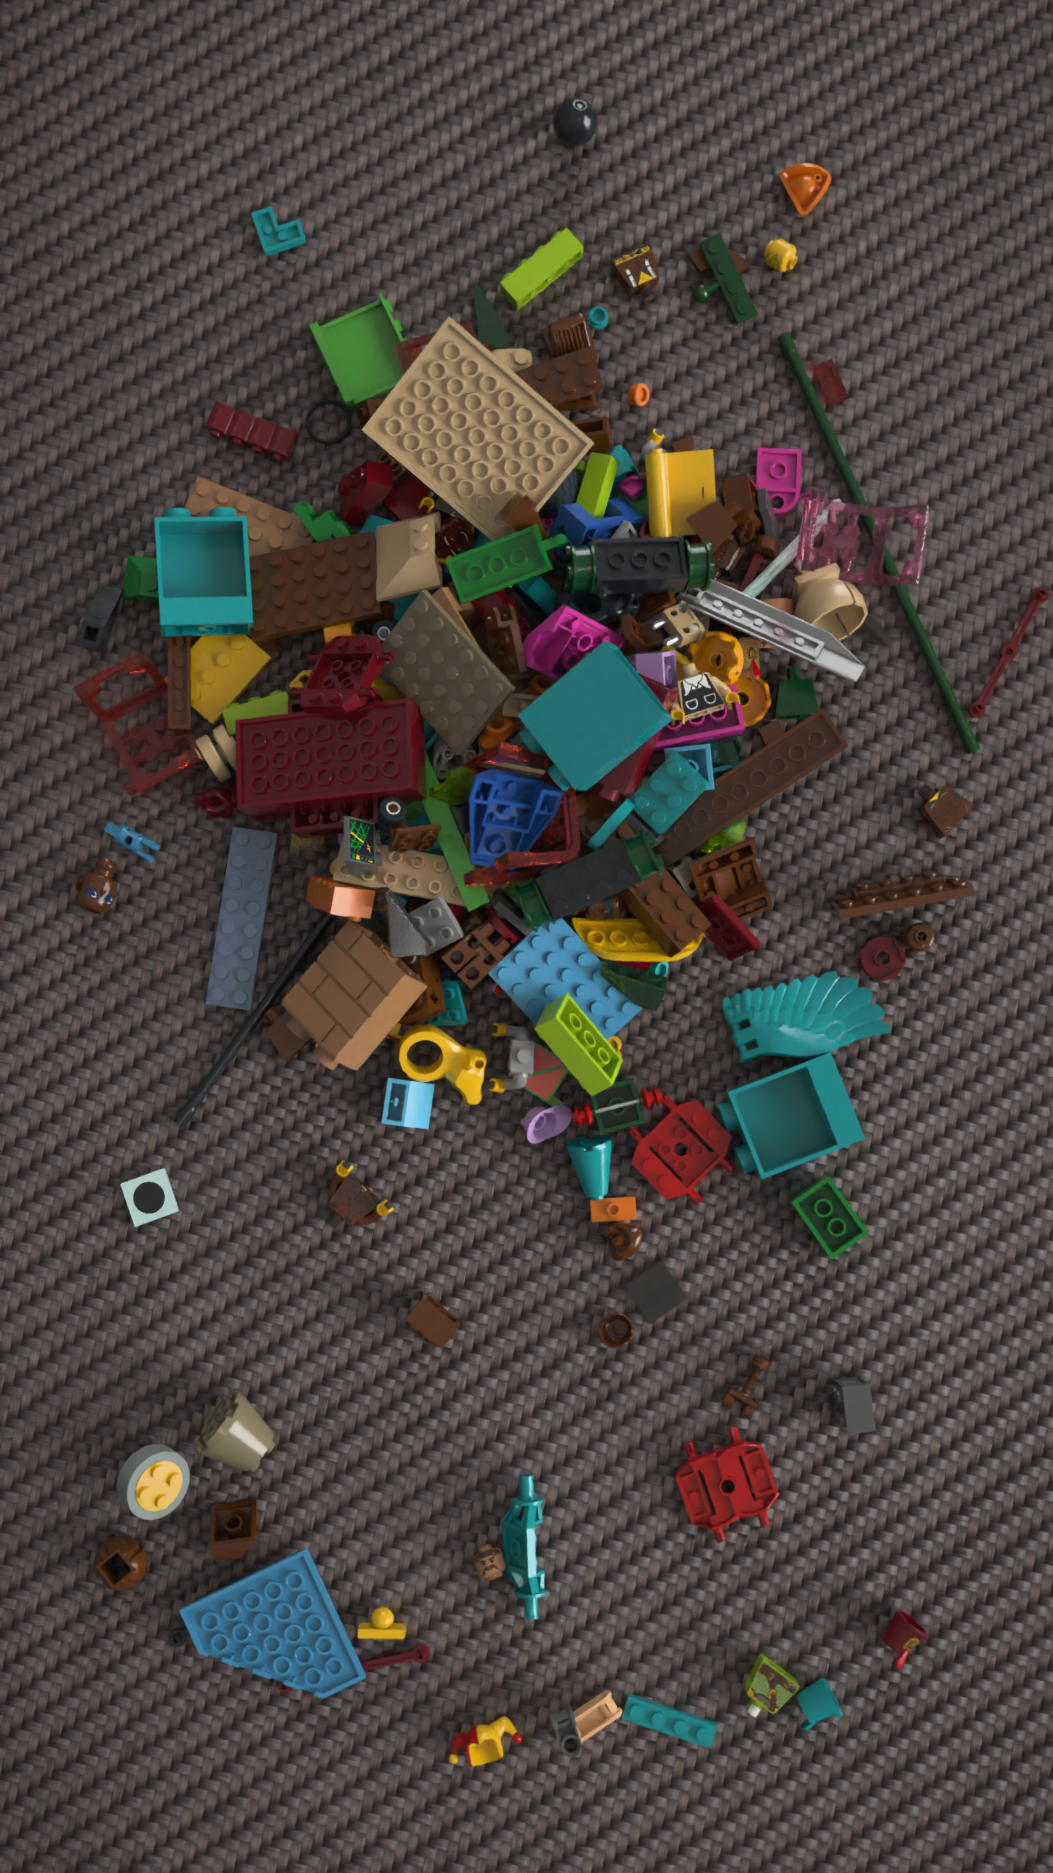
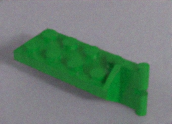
[446,524,569,604]

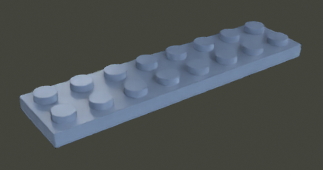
[206,827,278,1011]

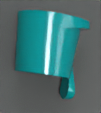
[797,1677,843,1731]

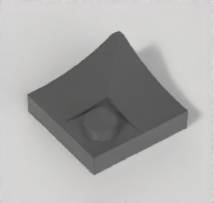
[493,887,533,937]

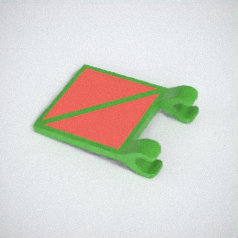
[523,1041,575,1106]

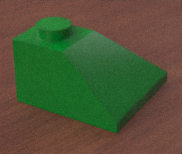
[122,555,159,604]

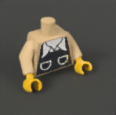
[670,663,741,726]

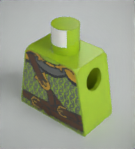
[744,1653,800,1717]

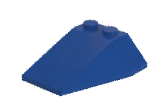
[469,769,563,871]

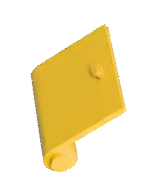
[645,449,716,538]

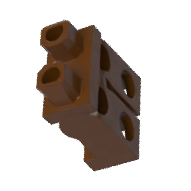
[439,920,510,989]

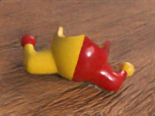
[449,1716,522,1767]

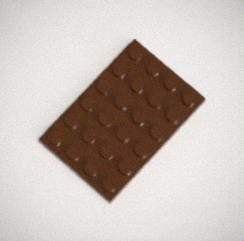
[249,531,383,642]

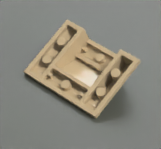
[376,511,442,602]

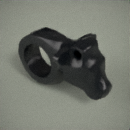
[553,586,641,632]

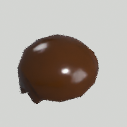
[598,1312,635,1349]

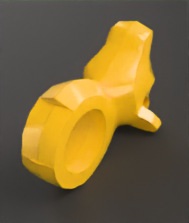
[398,1024,487,1105]

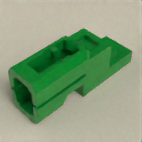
[293,501,355,542]

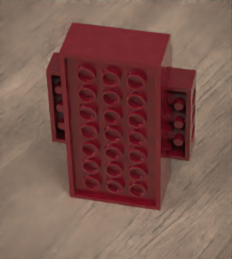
[235,693,427,838]

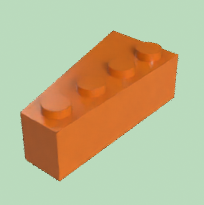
[306,874,375,922]

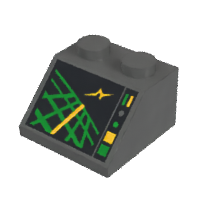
[344,816,382,875]

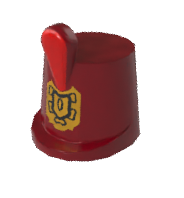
[881,1609,930,1668]

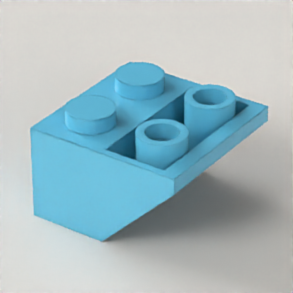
[381,1078,435,1129]

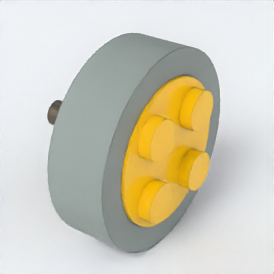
[117,1444,190,1520]

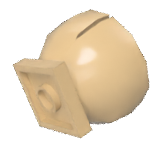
[792,563,868,641]

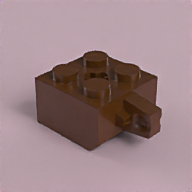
[719,472,764,545]

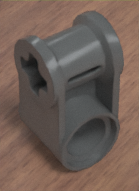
[548,1705,582,1758]

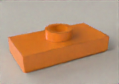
[590,1196,637,1222]

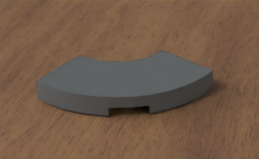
[757,488,780,549]

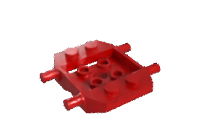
[627,1094,736,1205]
[674,1426,779,1543]

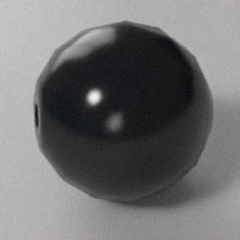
[553,98,597,147]

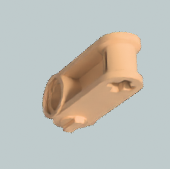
[557,1690,623,1748]

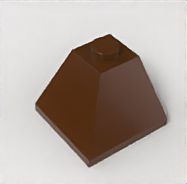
[209,1499,257,1562]

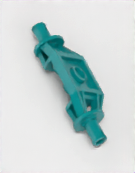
[502,1474,547,1620]

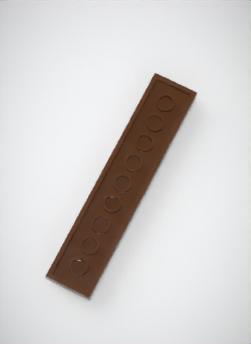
[636,708,849,869]

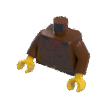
[326,1160,394,1229]

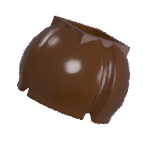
[94,1535,148,1591]

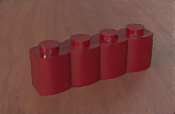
[205,402,299,463]

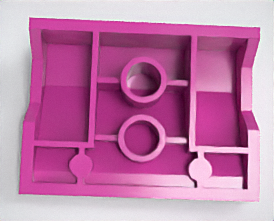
[522,604,626,681]

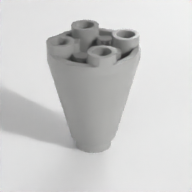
[432,735,477,780]

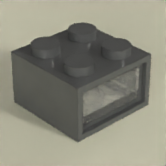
[831,1376,876,1434]

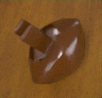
[604,1223,643,1261]

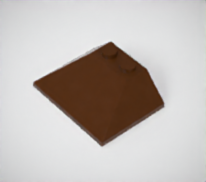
[688,837,773,921]

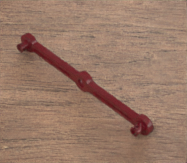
[968,587,1049,718]
[276,1644,430,1693]

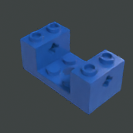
[548,497,645,557]

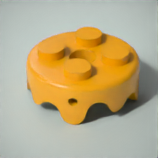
[688,631,744,686]
[732,677,771,727]

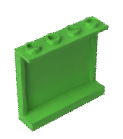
[309,293,416,410]

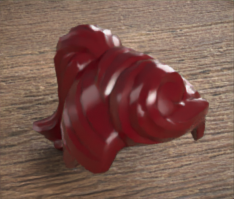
[196,783,244,819]

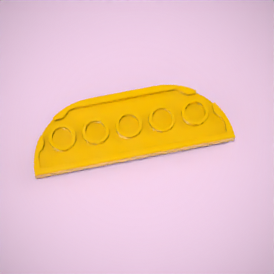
[571,918,704,962]

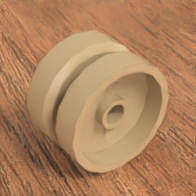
[195,724,236,783]

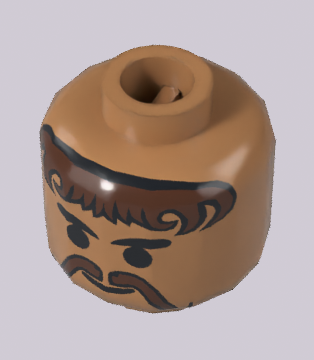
[473,1544,506,1582]

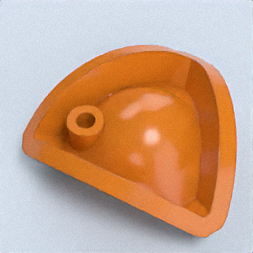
[779,163,831,215]

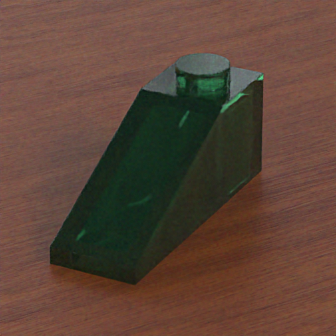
[473,284,510,352]
[600,958,667,1011]

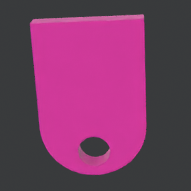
[755,448,802,516]

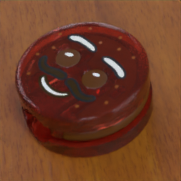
[435,520,475,559]

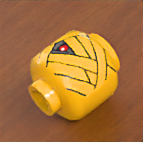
[764,238,798,273]

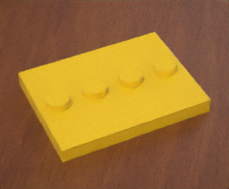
[163,635,272,725]

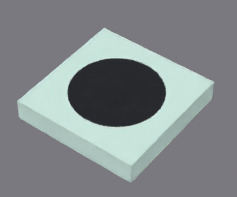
[120,1168,179,1227]

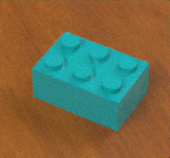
[629,752,710,834]

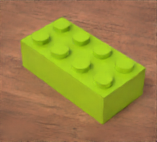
[534,993,623,1096]

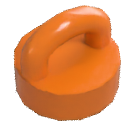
[627,383,649,406]

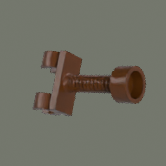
[721,1353,772,1419]

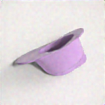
[520,1105,572,1144]

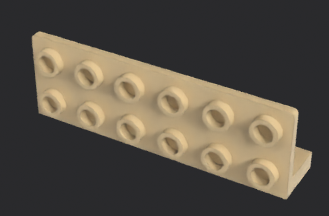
[333,837,478,906]

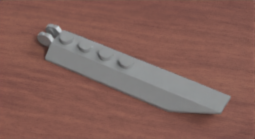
[676,578,865,683]

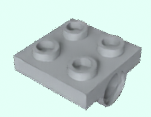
[403,895,465,957]

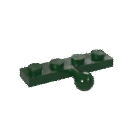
[692,233,758,325]

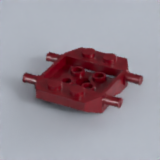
[290,636,395,713]

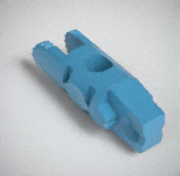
[104,822,161,863]

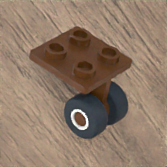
[376,796,441,853]

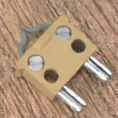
[650,600,705,648]

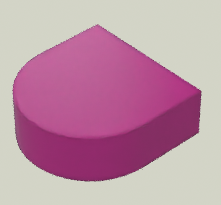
[617,476,644,501]

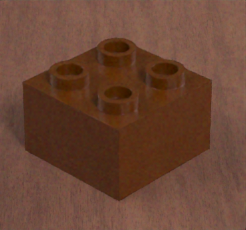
[405,1292,461,1349]

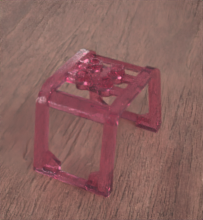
[791,490,931,586]

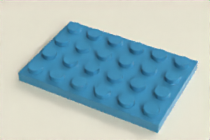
[488,918,642,1040]

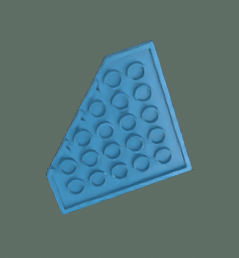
[179,1547,366,1699]

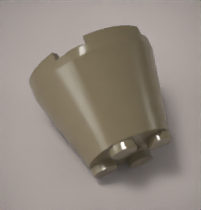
[193,1390,275,1473]

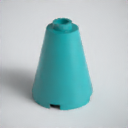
[567,1135,612,1200]

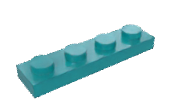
[621,1693,717,1749]

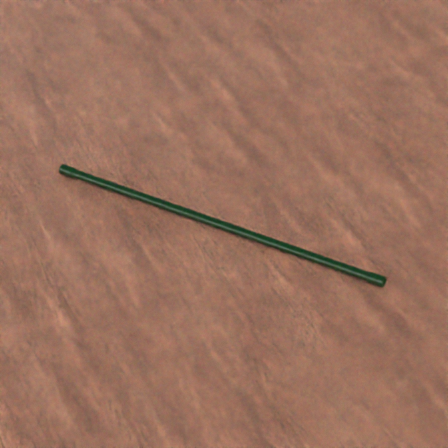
[777,332,981,755]

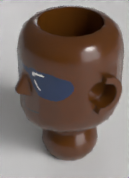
[74,857,117,915]

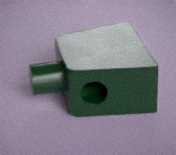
[773,667,819,720]

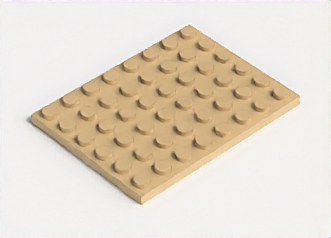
[362,316,594,541]

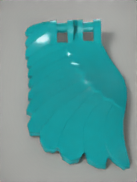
[722,971,891,1063]

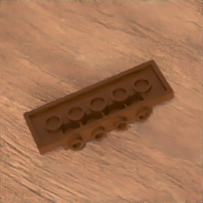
[829,871,975,919]

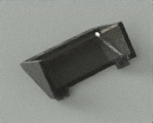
[357,887,428,957]

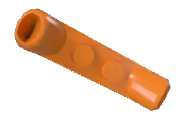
[478,673,556,752]

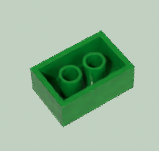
[788,1174,869,1260]

